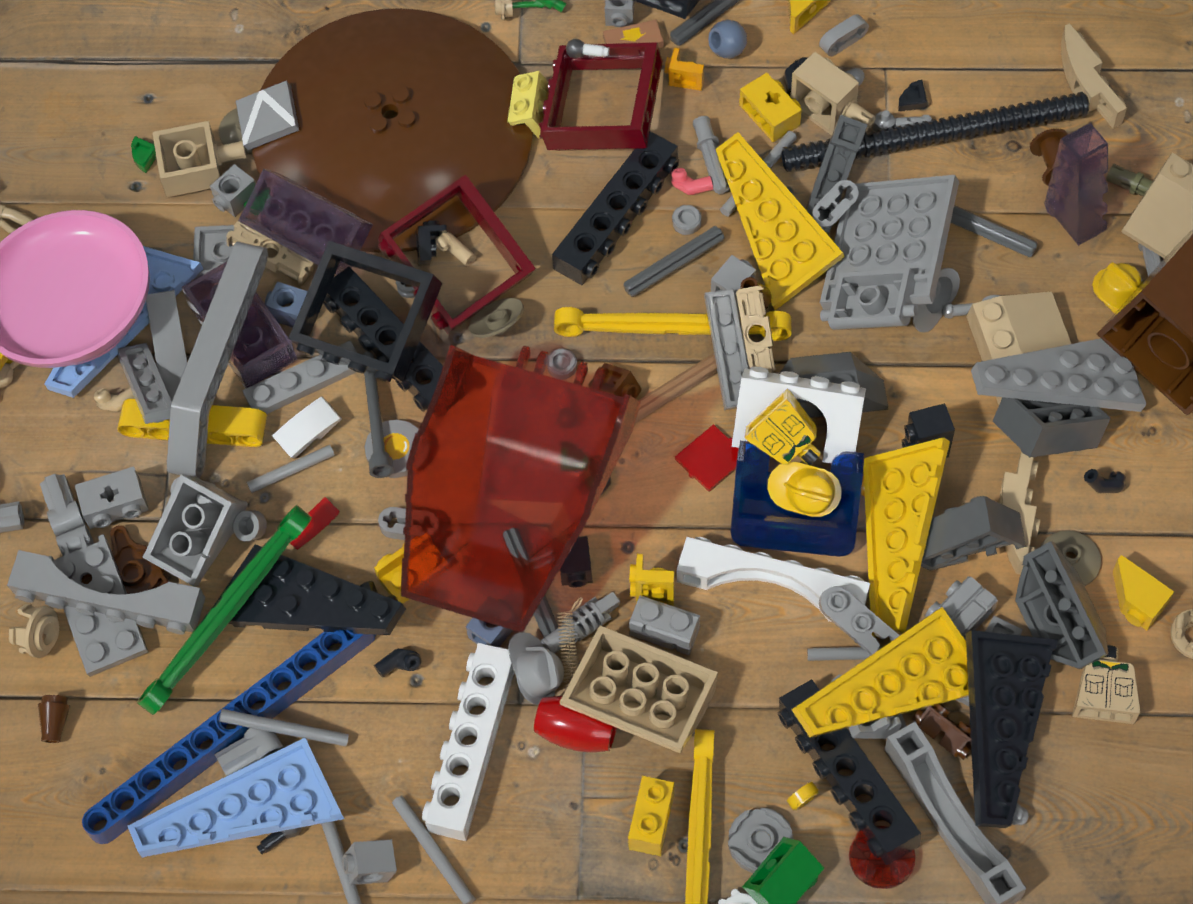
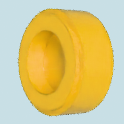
[786,781,819,811]

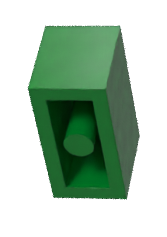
[742,837,824,904]

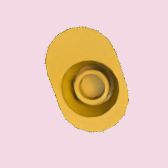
[1092,262,1143,314]
[767,462,842,517]

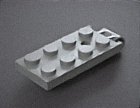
[49,525,149,677]

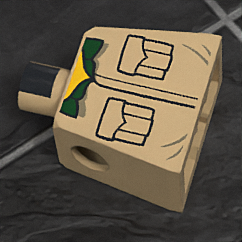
[1072,645,1140,724]

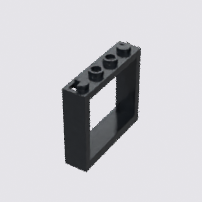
[288,241,443,382]

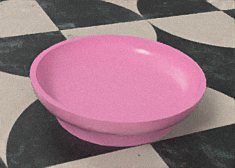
[0,210,150,368]

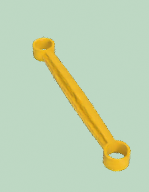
[554,307,792,341]
[685,729,714,904]

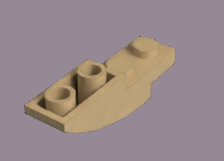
[1061,23,1127,129]
[999,452,1040,575]

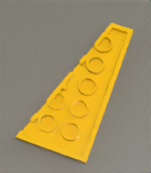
[715,132,844,311]
[863,437,950,639]
[791,607,969,737]

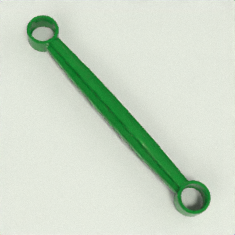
[137,505,312,715]

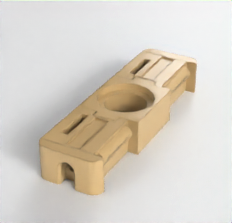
[227,220,314,285]
[736,286,778,374]

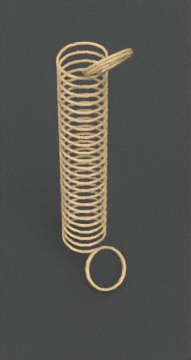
[556,597,583,693]

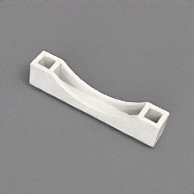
[677,537,870,622]

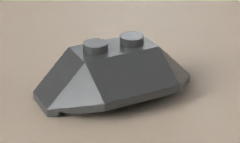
[779,352,888,418]
[1015,541,1108,669]

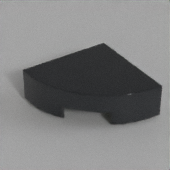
[898,80,927,112]

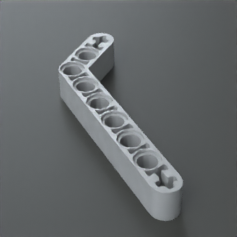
[167,242,268,478]

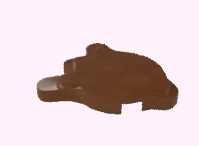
[82,525,169,594]

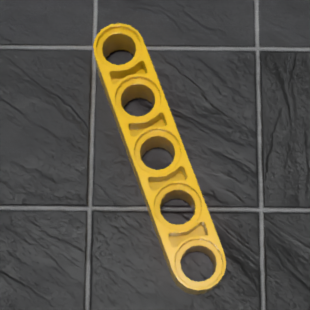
[117,399,267,447]

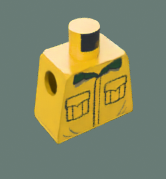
[744,388,821,465]

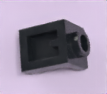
[416,221,447,266]

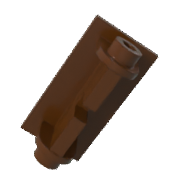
[912,704,971,760]

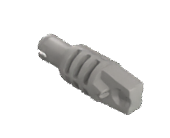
[541,592,620,654]

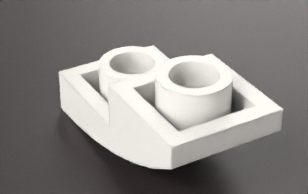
[272,397,342,459]

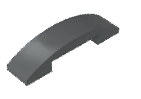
[806,115,868,234]

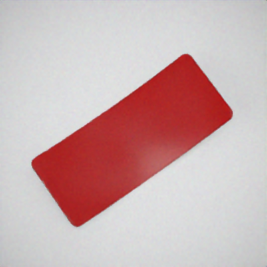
[290,497,340,550]

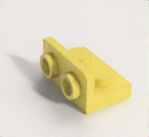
[508,71,549,138]

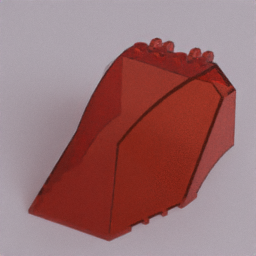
[401,345,641,633]

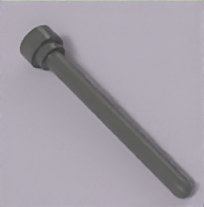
[363,352,394,478]

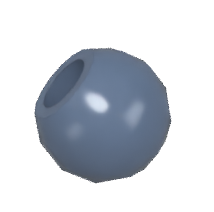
[708,19,747,59]

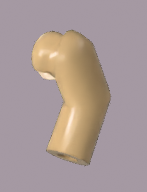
[435,232,476,267]
[94,387,135,412]

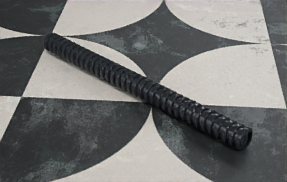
[781,92,1089,172]

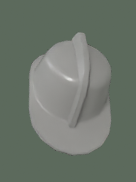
[913,268,960,332]
[508,632,564,705]

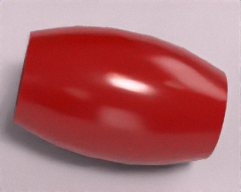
[534,696,617,753]

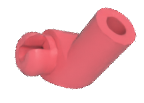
[671,168,713,195]

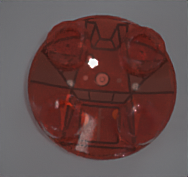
[849,826,916,889]

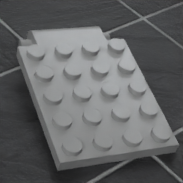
[820,175,959,330]

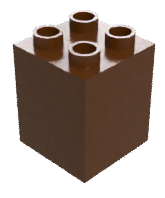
[1096,229,1193,415]

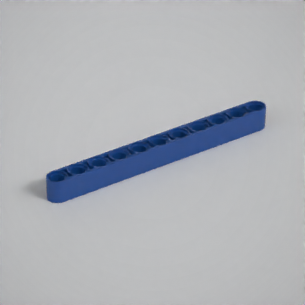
[82,630,376,844]

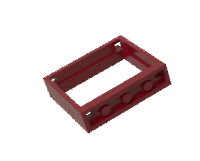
[539,42,663,150]
[378,174,536,334]

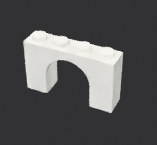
[731,366,866,467]

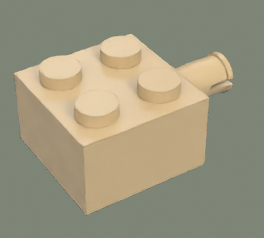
[791,52,876,135]
[152,121,246,197]

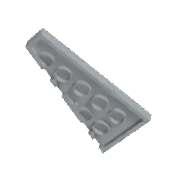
[971,338,1146,412]

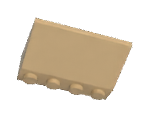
[1121,152,1193,259]
[966,291,1071,405]
[560,626,718,753]

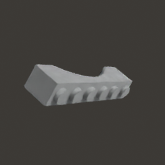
[7,550,205,635]
[885,722,1026,904]

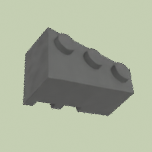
[992,397,1111,458]
[921,496,1026,571]

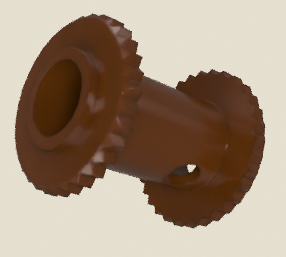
[1030,128,1082,187]

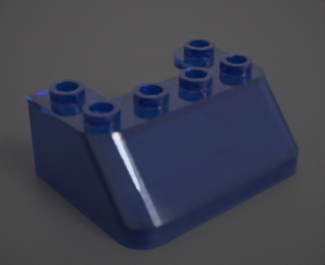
[730,440,864,557]

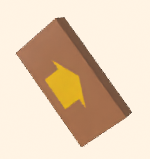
[603,20,663,48]

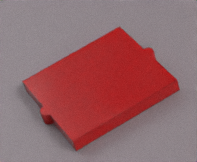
[675,424,748,492]

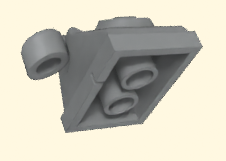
[143,474,267,586]

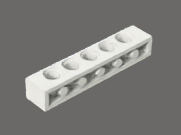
[422,643,514,841]

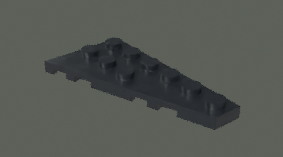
[212,544,406,635]
[966,630,1058,828]

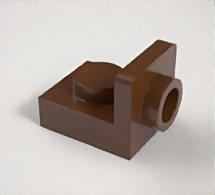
[588,363,642,410]

